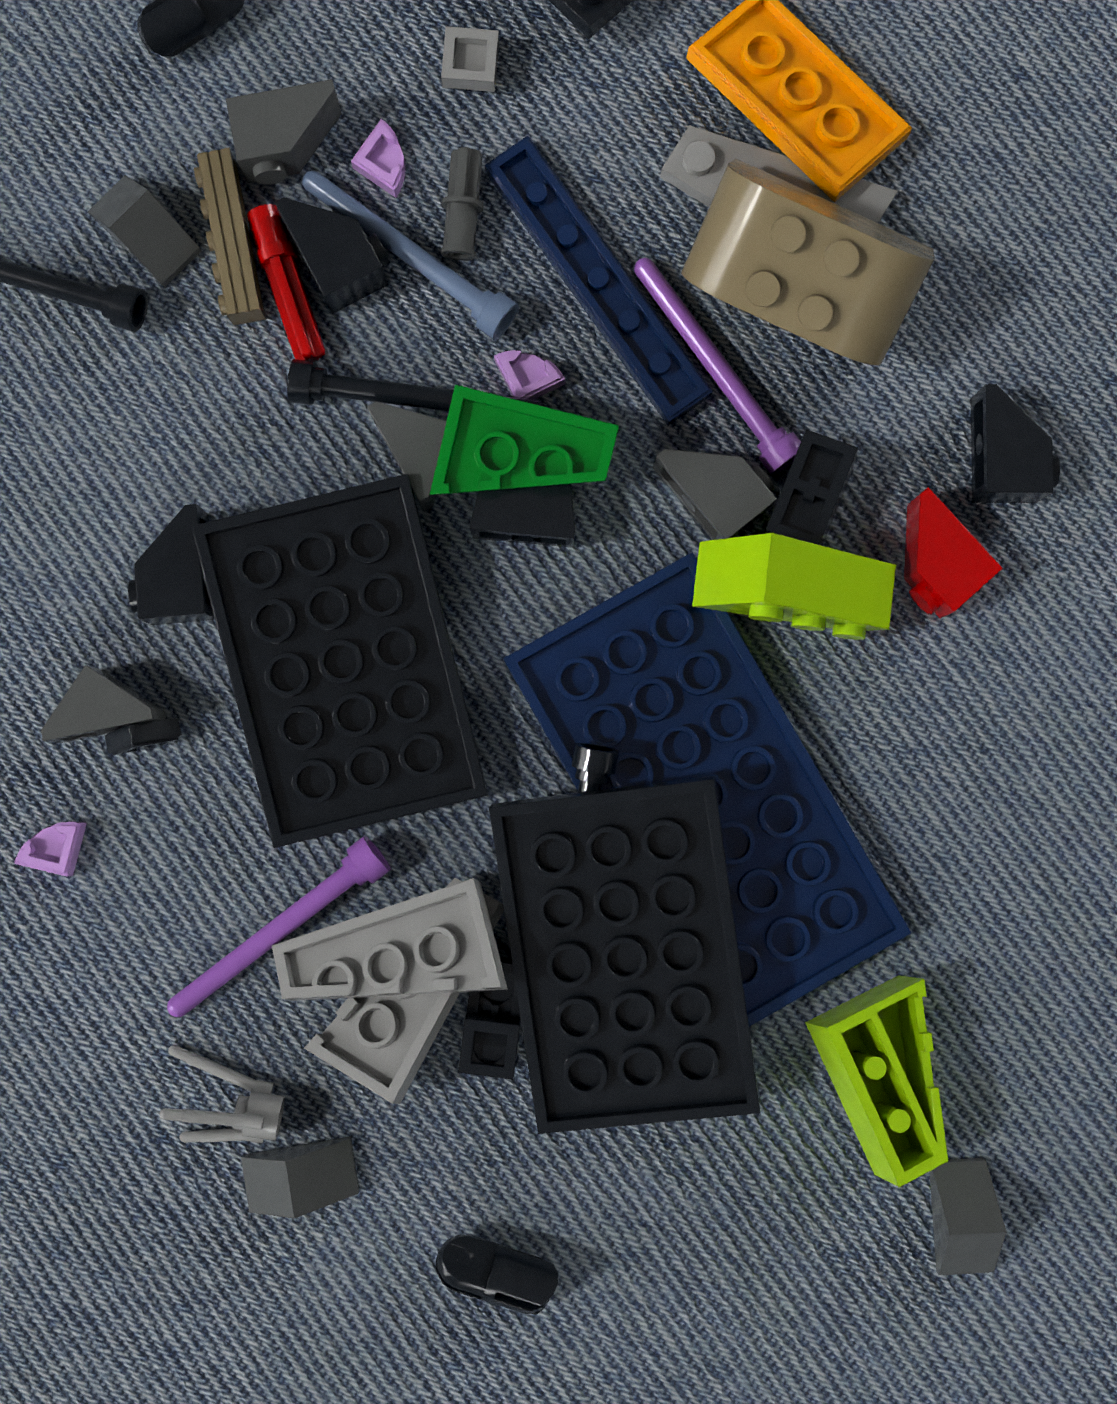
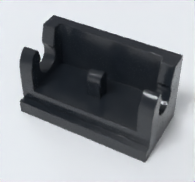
[766,430,858,546]

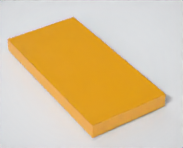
[686,0,912,202]

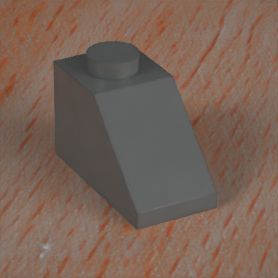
[226,79,342,185]
[653,449,777,540]

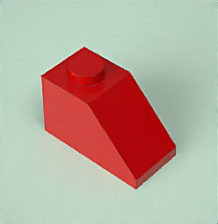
[904,487,1003,618]

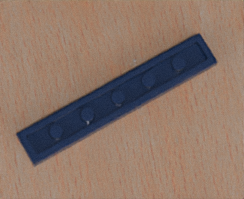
[485,136,713,426]

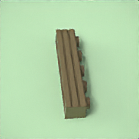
[194,148,266,325]

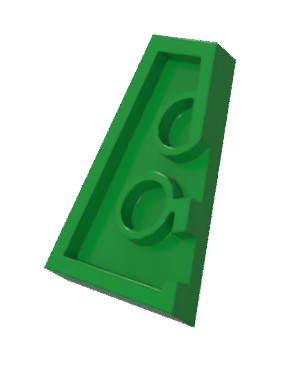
[430,385,619,495]

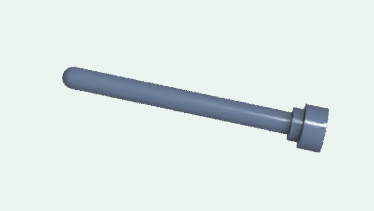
[302,171,519,340]

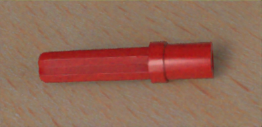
[246,204,325,361]

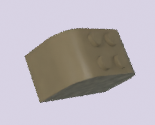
[681,159,935,365]

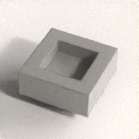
[441,26,499,92]

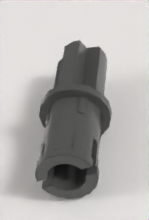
[441,147,484,261]

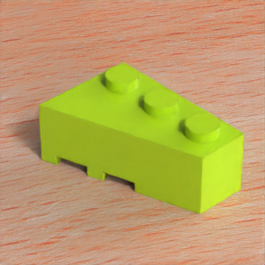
[692,533,896,640]
[805,975,948,1187]

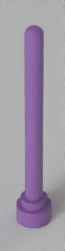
[634,258,801,476]
[167,835,391,1017]

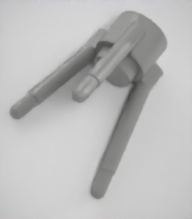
[159,1045,285,1144]

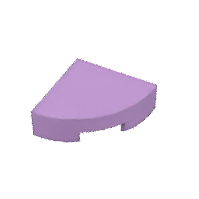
[351,119,405,198]
[494,350,565,400]
[14,822,87,877]

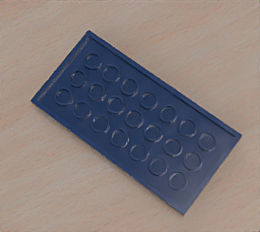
[503,552,911,1027]

